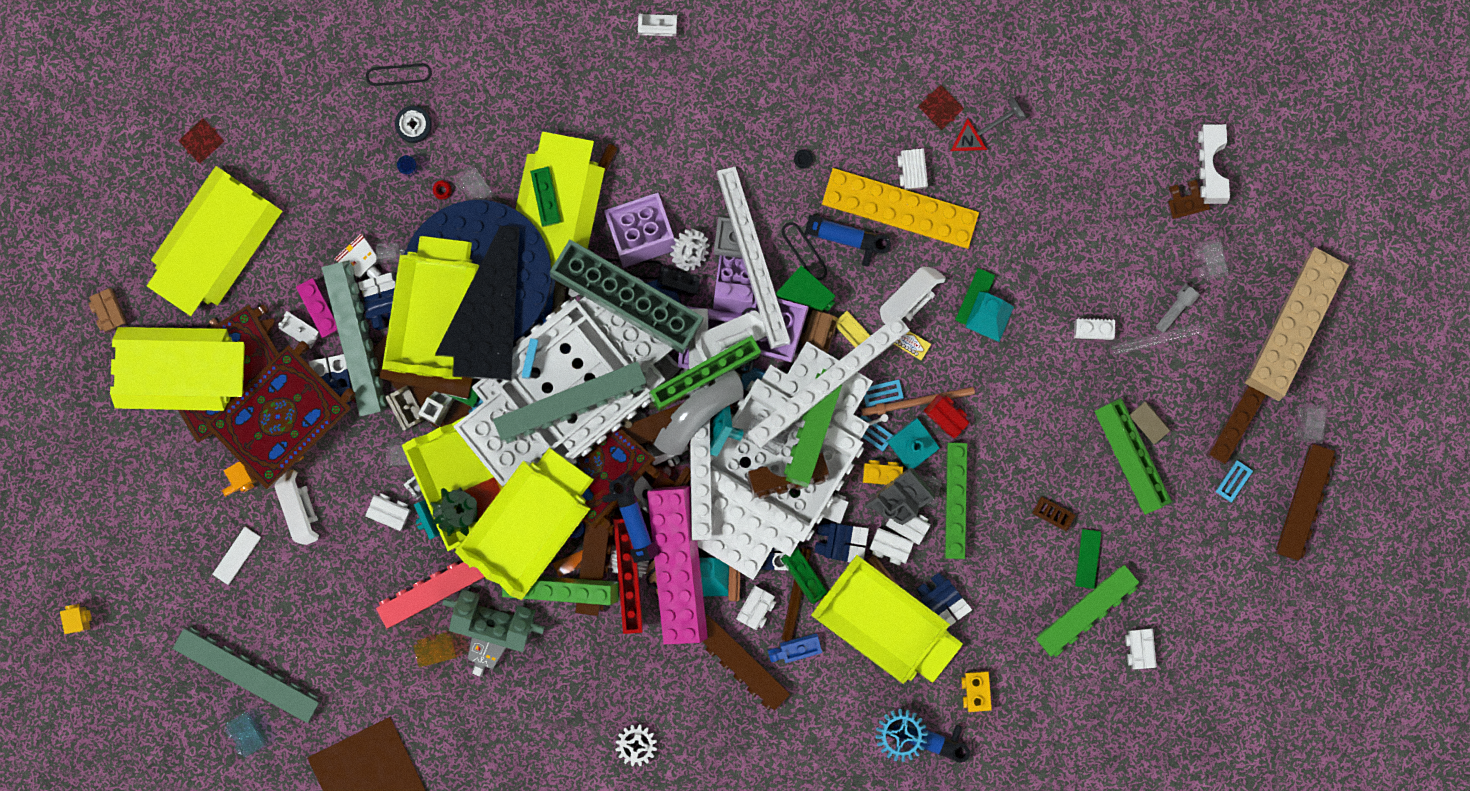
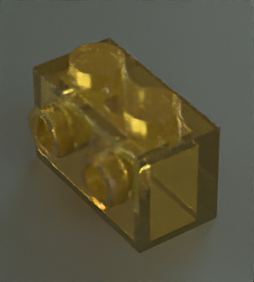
[413,632,458,668]

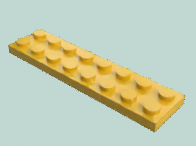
[822,168,979,249]

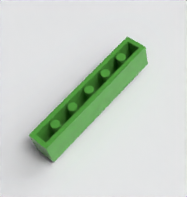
[649,335,761,411]
[784,369,842,488]
[1094,398,1172,515]
[944,443,967,559]
[1034,565,1139,657]
[502,576,619,605]

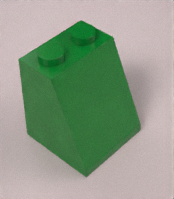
[776,265,835,312]

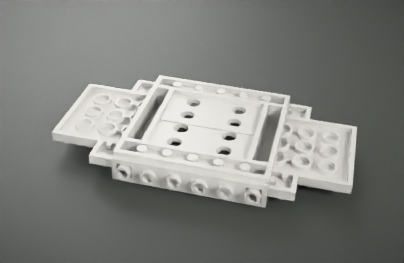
[453,297,673,487]
[697,342,873,580]

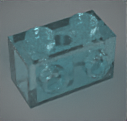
[225,712,267,758]

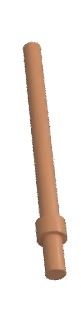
[861,387,975,416]

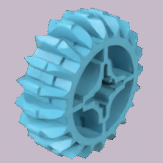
[875,709,928,762]

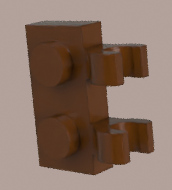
[1167,180,1210,219]

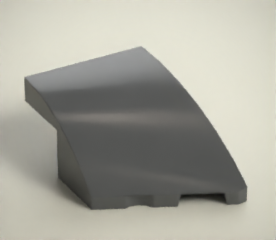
[865,467,935,525]

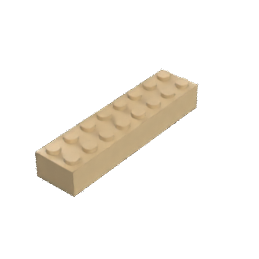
[1245,247,1349,401]

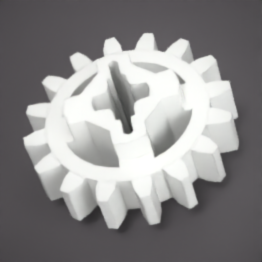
[670,229,709,271]
[616,724,657,766]

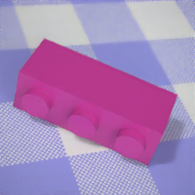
[296,278,338,339]

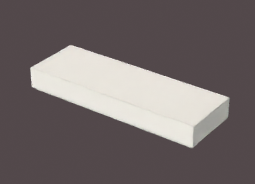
[213,527,261,585]

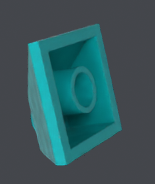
[965,292,1014,342]
[699,558,729,596]

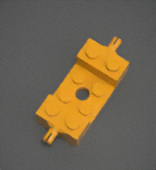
[222,444,316,497]

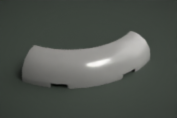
[654,370,743,456]

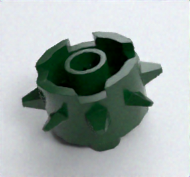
[430,487,479,537]

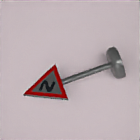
[951,97,1027,151]

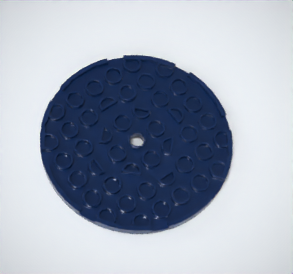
[404,200,552,342]

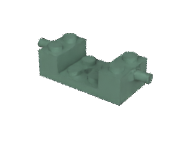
[442,589,545,652]

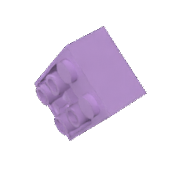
[713,255,754,314]

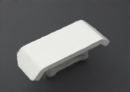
[880,267,946,324]
[695,310,767,362]
[275,469,319,545]

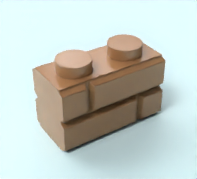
[88,288,128,333]
[801,310,838,354]

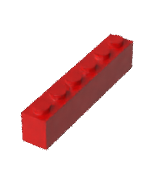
[614,515,643,634]

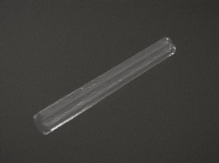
[1111,323,1204,356]

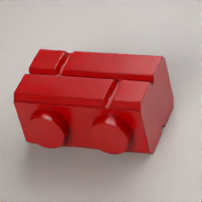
[924,395,969,439]

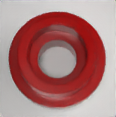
[433,180,452,200]

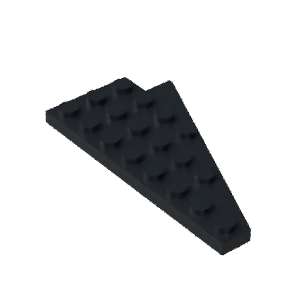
[435,225,519,381]

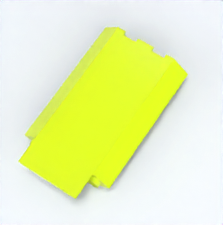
[515,132,605,268]
[147,166,282,316]
[382,236,479,379]
[110,327,245,411]
[402,416,503,568]
[455,447,594,600]
[811,555,963,684]

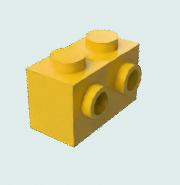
[862,460,903,485]
[60,604,92,634]
[961,671,992,712]

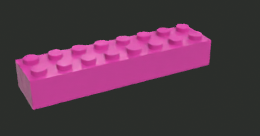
[647,486,708,644]

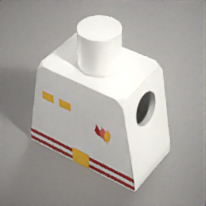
[335,234,382,279]

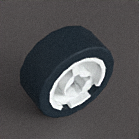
[395,106,432,143]

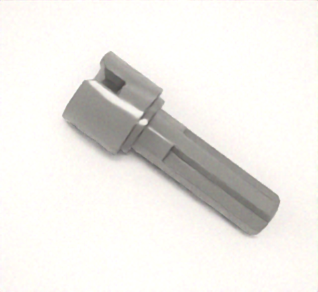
[1156,283,1200,333]

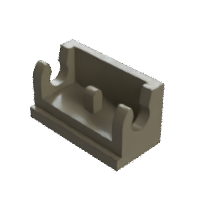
[386,385,425,431]
[1130,400,1171,444]

